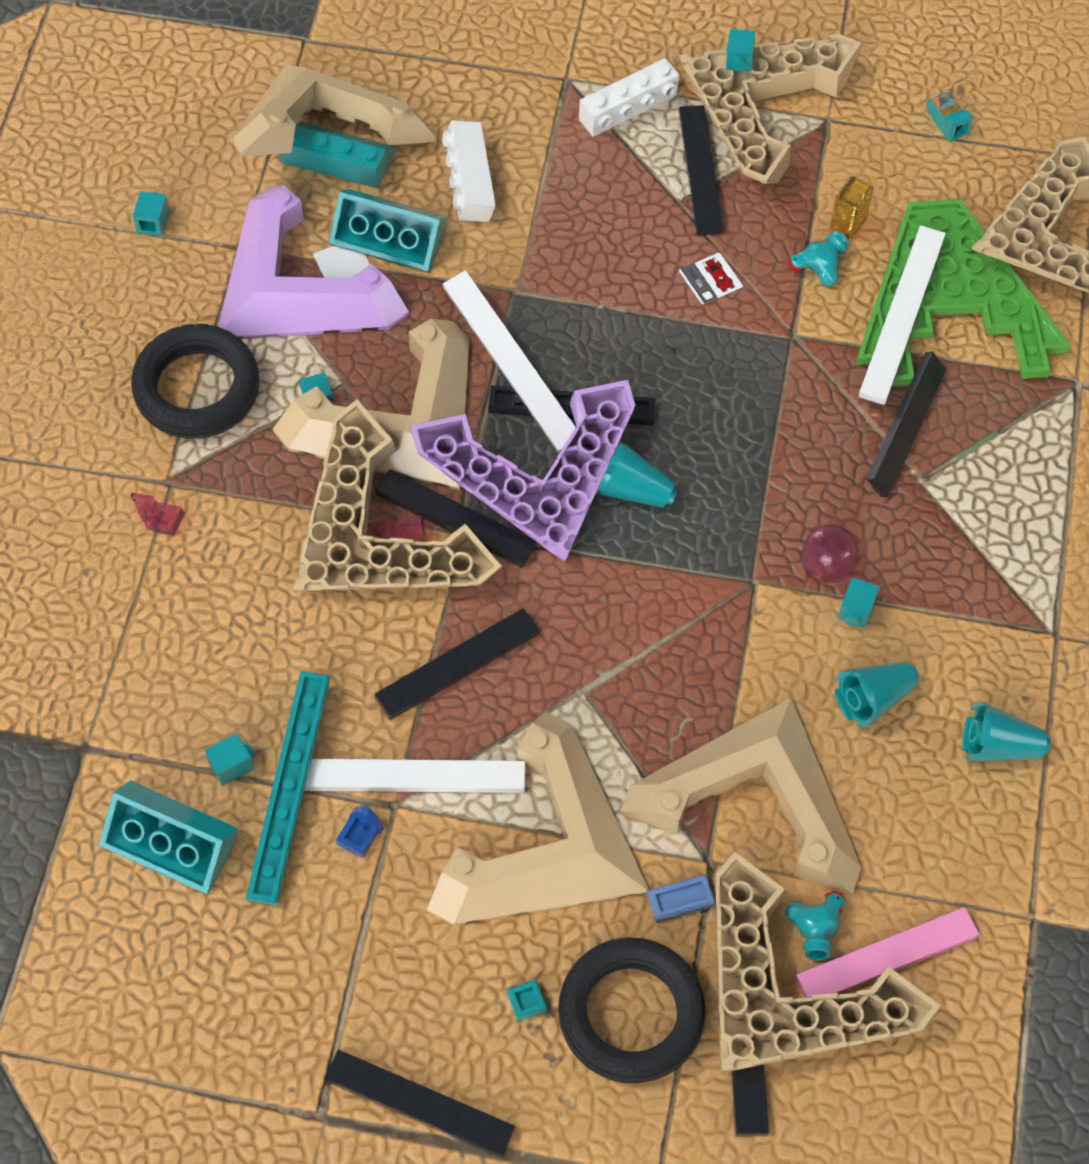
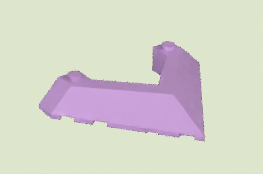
[218,185,409,339]
[410,380,635,562]

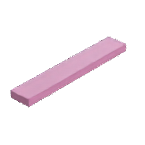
[795,907,979,998]

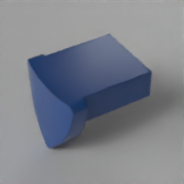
[336,806,384,858]

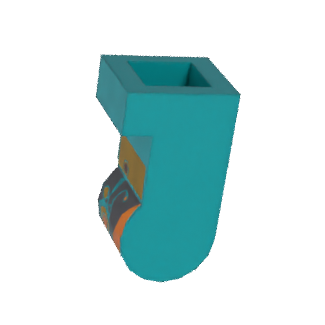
[927,92,973,142]

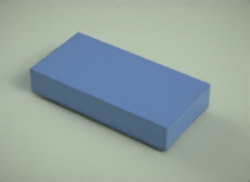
[647,874,716,923]

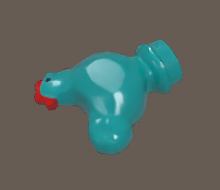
[788,231,849,287]
[785,890,846,961]

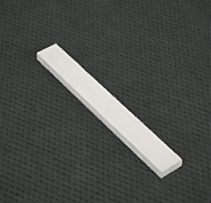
[858,225,946,405]
[443,270,576,454]
[305,759,525,793]

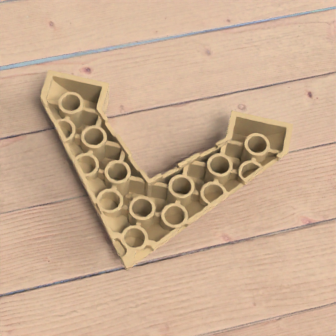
[679,34,861,184]
[233,65,437,156]
[972,137,1089,293]
[273,319,470,491]
[293,399,502,591]
[620,698,861,897]
[427,712,649,926]
[715,851,941,1073]

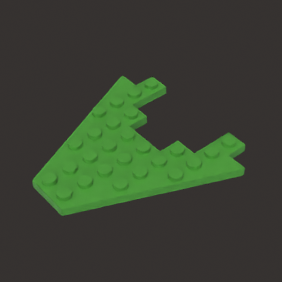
[857,199,1070,386]

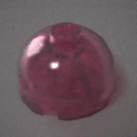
[801,524,859,583]

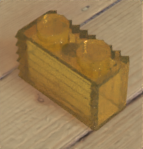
[830,176,874,240]

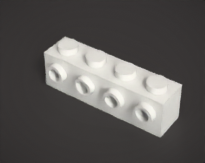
[579,58,679,137]
[443,120,496,222]

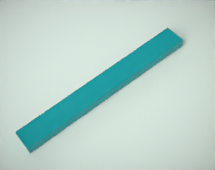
[246,671,331,906]

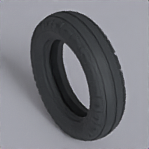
[131,324,259,439]
[558,937,706,1083]

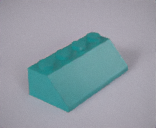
[280,121,396,189]
[329,189,448,271]
[99,780,238,894]

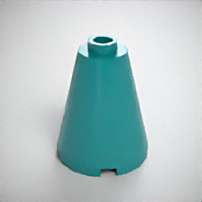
[596,442,678,508]
[835,662,919,727]
[962,702,1051,762]

